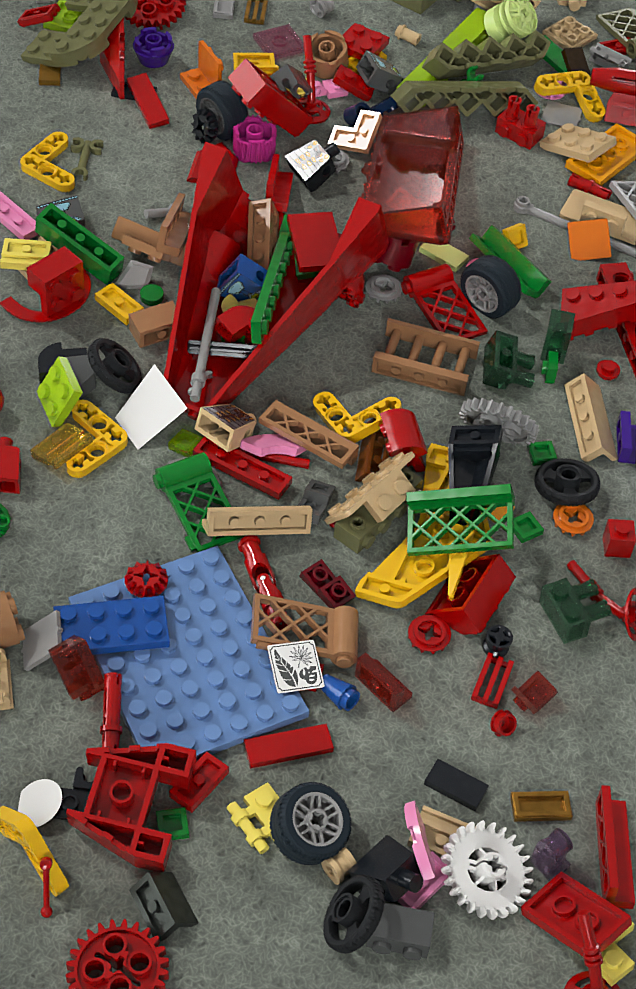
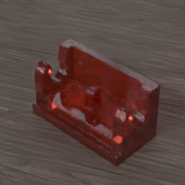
[48,635,104,701]

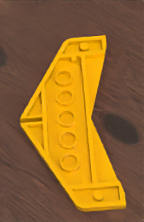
[355,443,492,609]

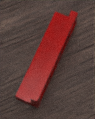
[265,154,294,212]
[595,785,635,909]

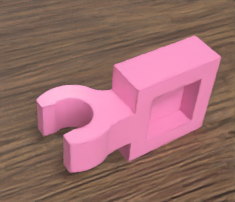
[315,79,348,99]

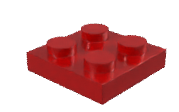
[343,23,390,60]

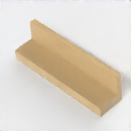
[564,373,618,462]
[202,506,313,536]

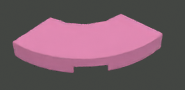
[240,434,307,457]
[404,801,435,880]

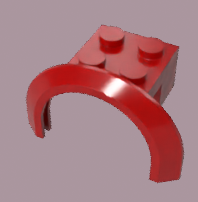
[0,246,91,322]

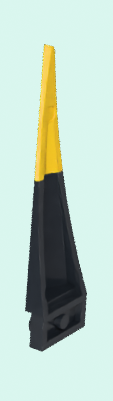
[448,425,503,601]

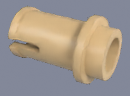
[395,24,422,46]

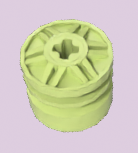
[484,0,538,43]

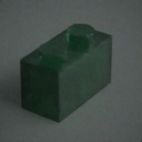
[540,309,575,364]

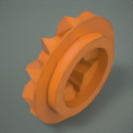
[552,505,594,537]

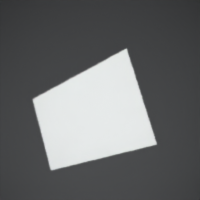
[115,364,187,450]

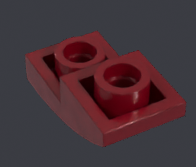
[299,559,356,609]

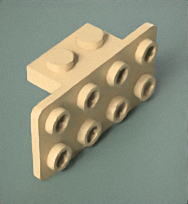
[559,189,636,246]
[324,452,416,525]

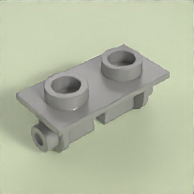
[589,43,633,69]

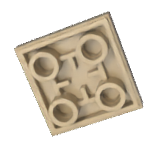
[542,16,598,49]

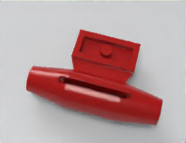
[590,67,636,127]

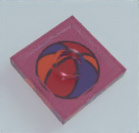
[253,24,304,60]

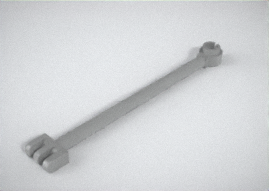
[513,196,636,258]

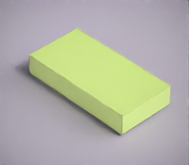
[419,235,469,273]

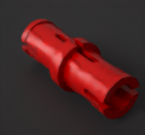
[567,173,612,200]

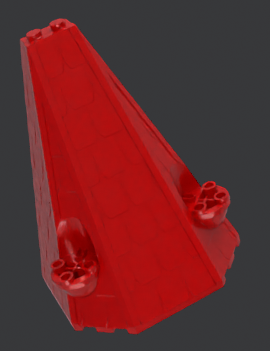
[164,142,389,421]

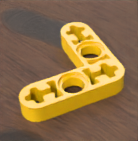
[534,71,606,122]
[20,132,75,192]
[313,392,402,443]
[66,400,128,478]
[0,806,69,897]

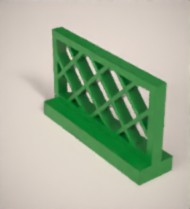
[406,484,515,556]

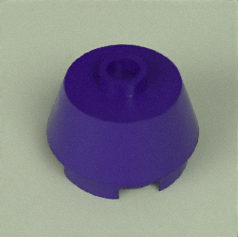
[133,27,174,68]

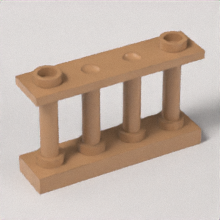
[371,318,480,396]

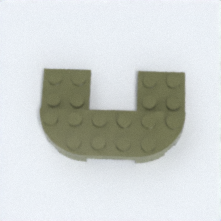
[21,0,138,67]

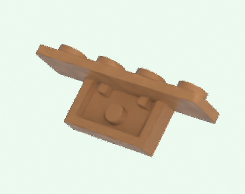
[111,216,186,267]

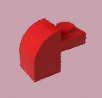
[214,305,266,345]

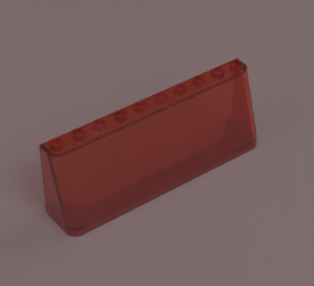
[361,106,464,245]

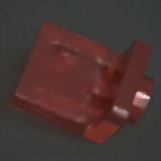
[511,671,558,714]

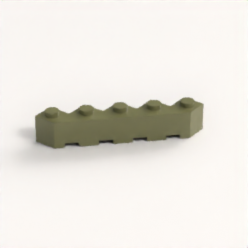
[422,30,551,80]
[390,81,538,118]

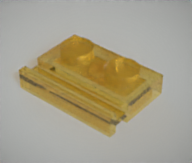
[30,423,93,470]

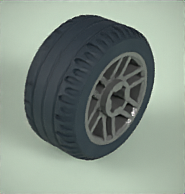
[196,81,248,141]

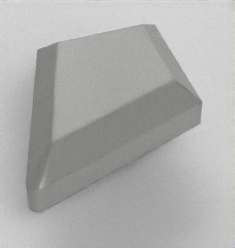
[115,260,154,290]

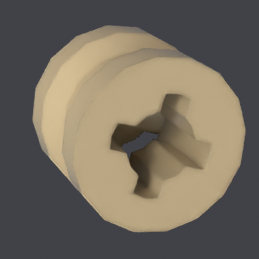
[321,847,357,885]

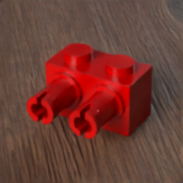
[495,95,546,150]

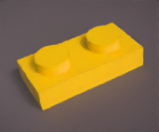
[95,282,144,325]

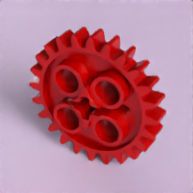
[125,0,186,30]
[66,919,169,989]

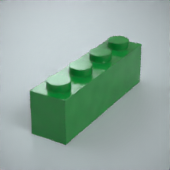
[35,203,125,286]

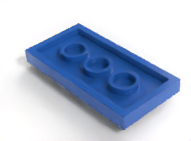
[53,595,170,659]

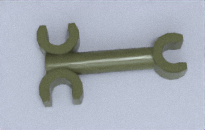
[71,137,104,181]

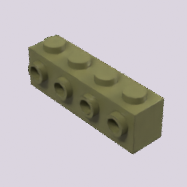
[333,467,423,554]

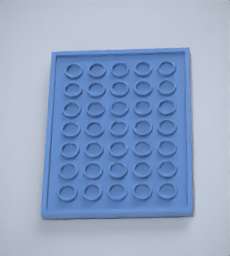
[68,546,309,761]

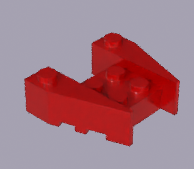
[66,743,196,872]

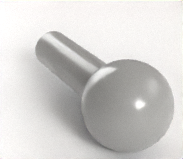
[144,203,185,218]

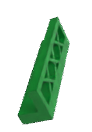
[469,225,552,299]

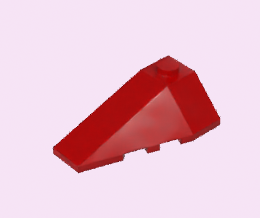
[100,17,125,99]

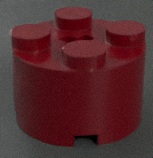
[375,226,419,272]

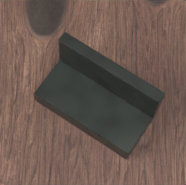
[129,871,199,942]

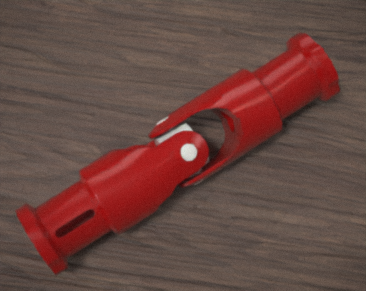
[237,535,293,630]

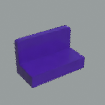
[616,411,636,464]

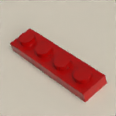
[193,436,293,500]

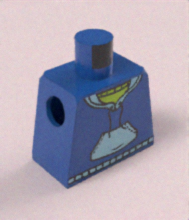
[217,254,268,302]

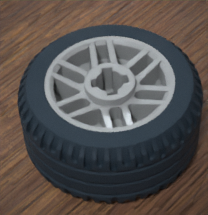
[460,255,522,319]
[269,782,352,865]

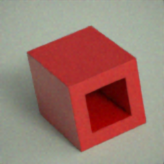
[603,519,636,558]

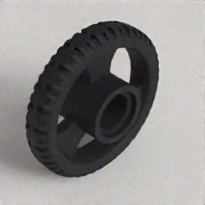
[87,338,142,394]
[534,458,601,506]
[323,874,385,954]

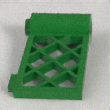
[153,452,246,553]

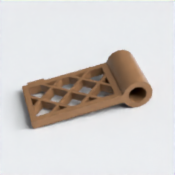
[250,593,359,668]

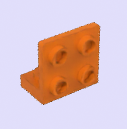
[180,40,224,99]

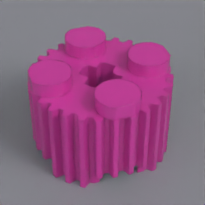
[233,115,277,164]

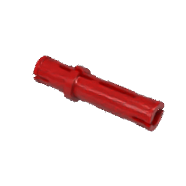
[100,672,123,749]

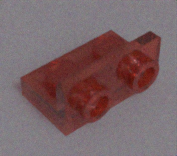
[355,652,412,712]

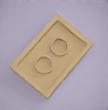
[540,123,617,163]

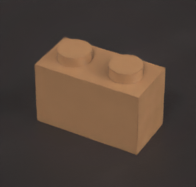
[128,300,176,348]

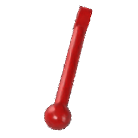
[40,857,53,918]

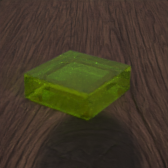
[168,428,203,457]

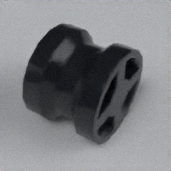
[482,625,513,658]

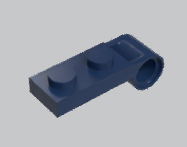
[343,96,398,126]

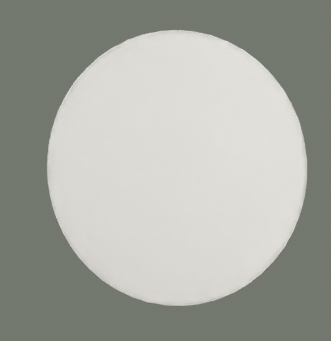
[18,779,62,827]

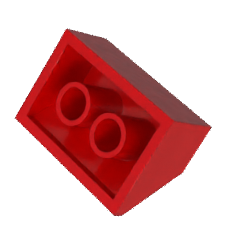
[425,554,516,635]

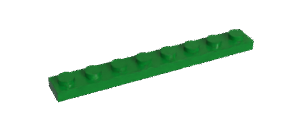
[251,232,294,344]

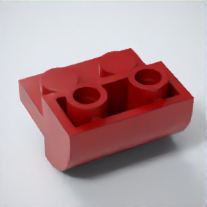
[379,408,428,472]

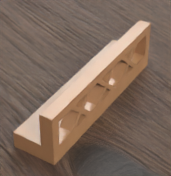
[156,193,191,257]
[247,198,279,270]
[259,400,359,469]

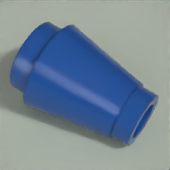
[320,674,360,711]

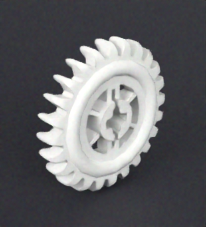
[441,820,534,920]

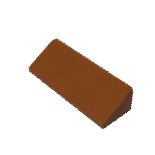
[355,418,389,482]

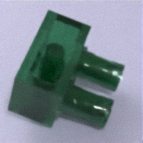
[482,330,535,389]
[539,578,611,644]

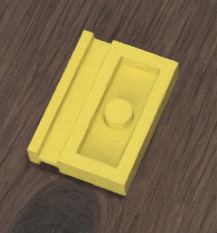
[0,238,52,270]

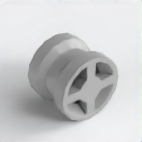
[309,0,335,18]

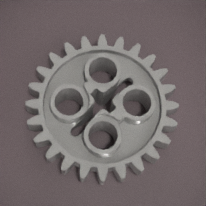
[459,397,540,446]

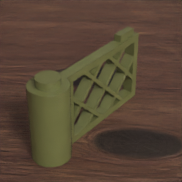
[596,7,636,59]

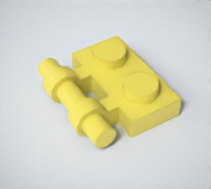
[227,782,280,854]

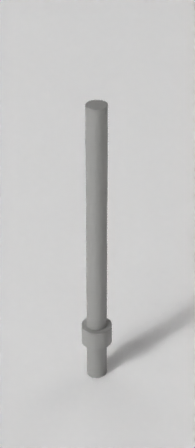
[190,287,221,402]

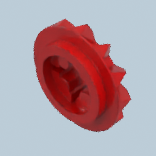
[125,560,168,598]
[408,615,451,654]

